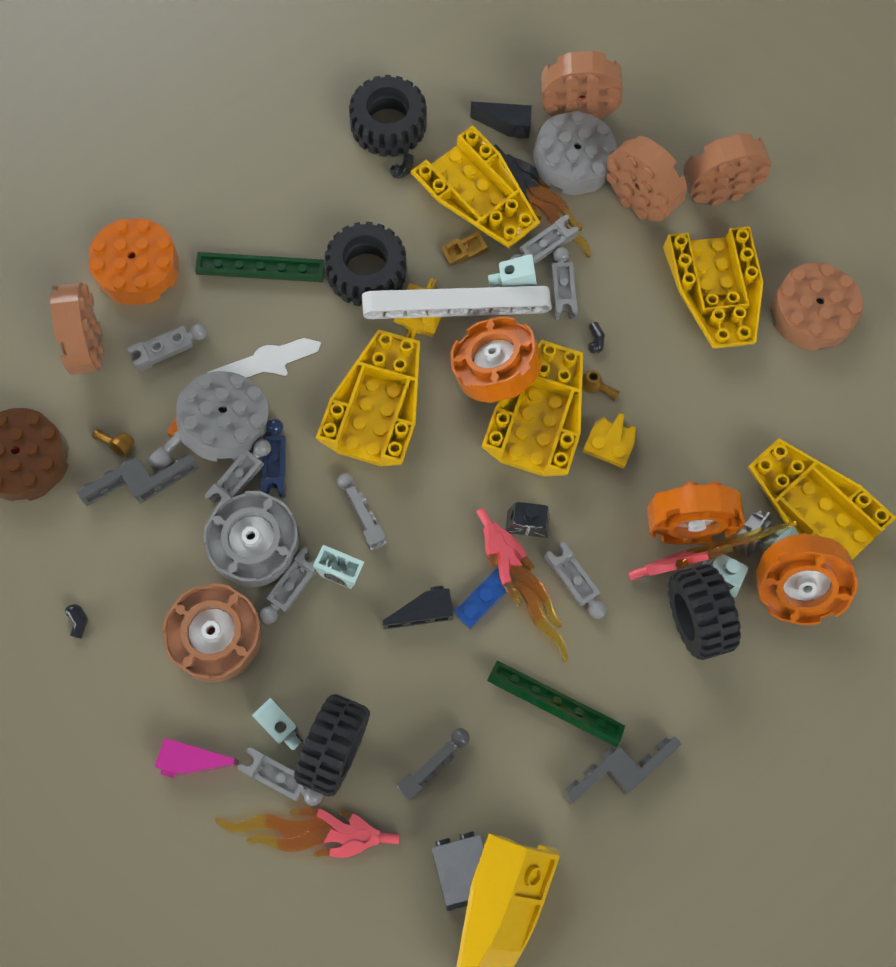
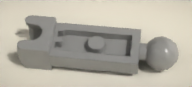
[510,214,579,264]
[551,247,578,320]
[128,323,207,372]
[205,439,271,504]
[337,473,387,551]
[544,542,607,619]
[259,547,317,624]
[237,747,323,806]

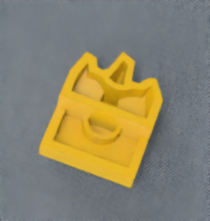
[583,413,636,469]

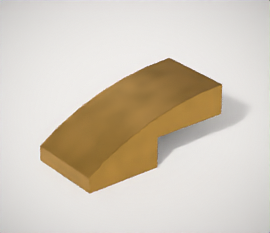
[440,230,489,266]

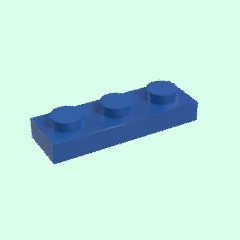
[454,568,518,629]

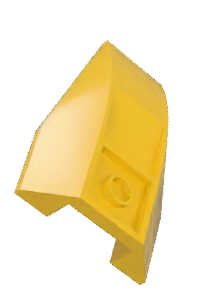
[411,125,540,248]
[316,329,420,466]
[481,340,583,477]
[748,438,896,560]
[456,833,560,967]

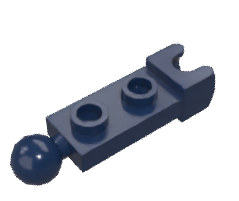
[261,418,286,498]

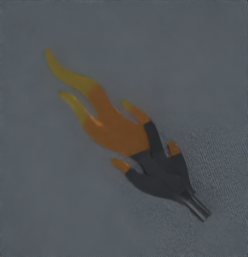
[494,144,591,258]

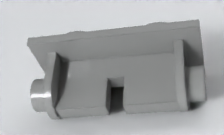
[733,510,773,558]

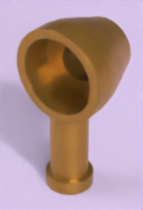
[582,370,620,401]
[92,429,134,458]

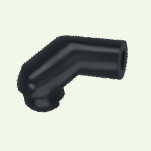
[390,153,414,179]
[588,322,605,354]
[65,604,88,639]

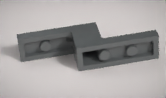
[76,454,199,506]
[564,737,682,804]

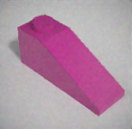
[154,738,238,778]

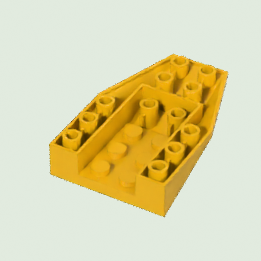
[663,226,763,349]

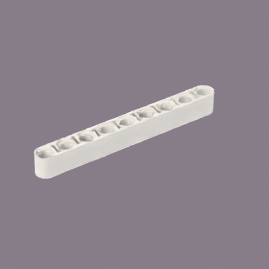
[362,286,552,319]

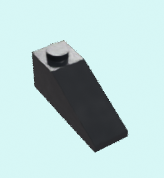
[470,101,532,139]
[383,586,453,630]

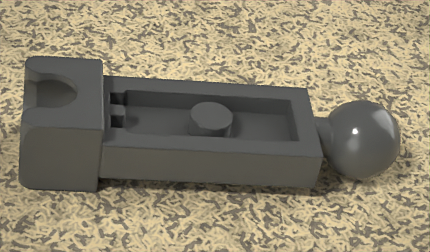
[396,728,470,801]

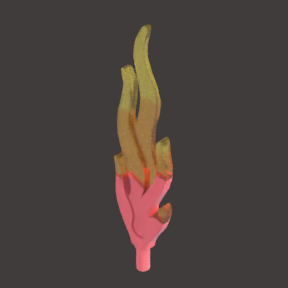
[476,508,568,662]
[628,521,798,581]
[215,808,400,858]

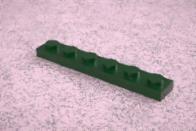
[195,252,325,282]
[487,660,625,747]

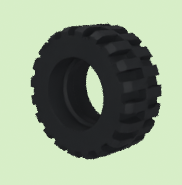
[349,75,427,157]
[325,222,407,307]
[668,564,741,660]
[294,694,370,797]

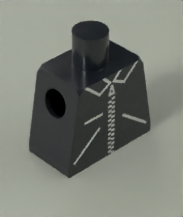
[505,502,550,538]

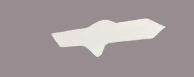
[208,338,321,378]

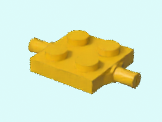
[393,278,441,339]

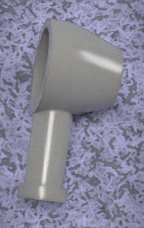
[147,431,181,470]

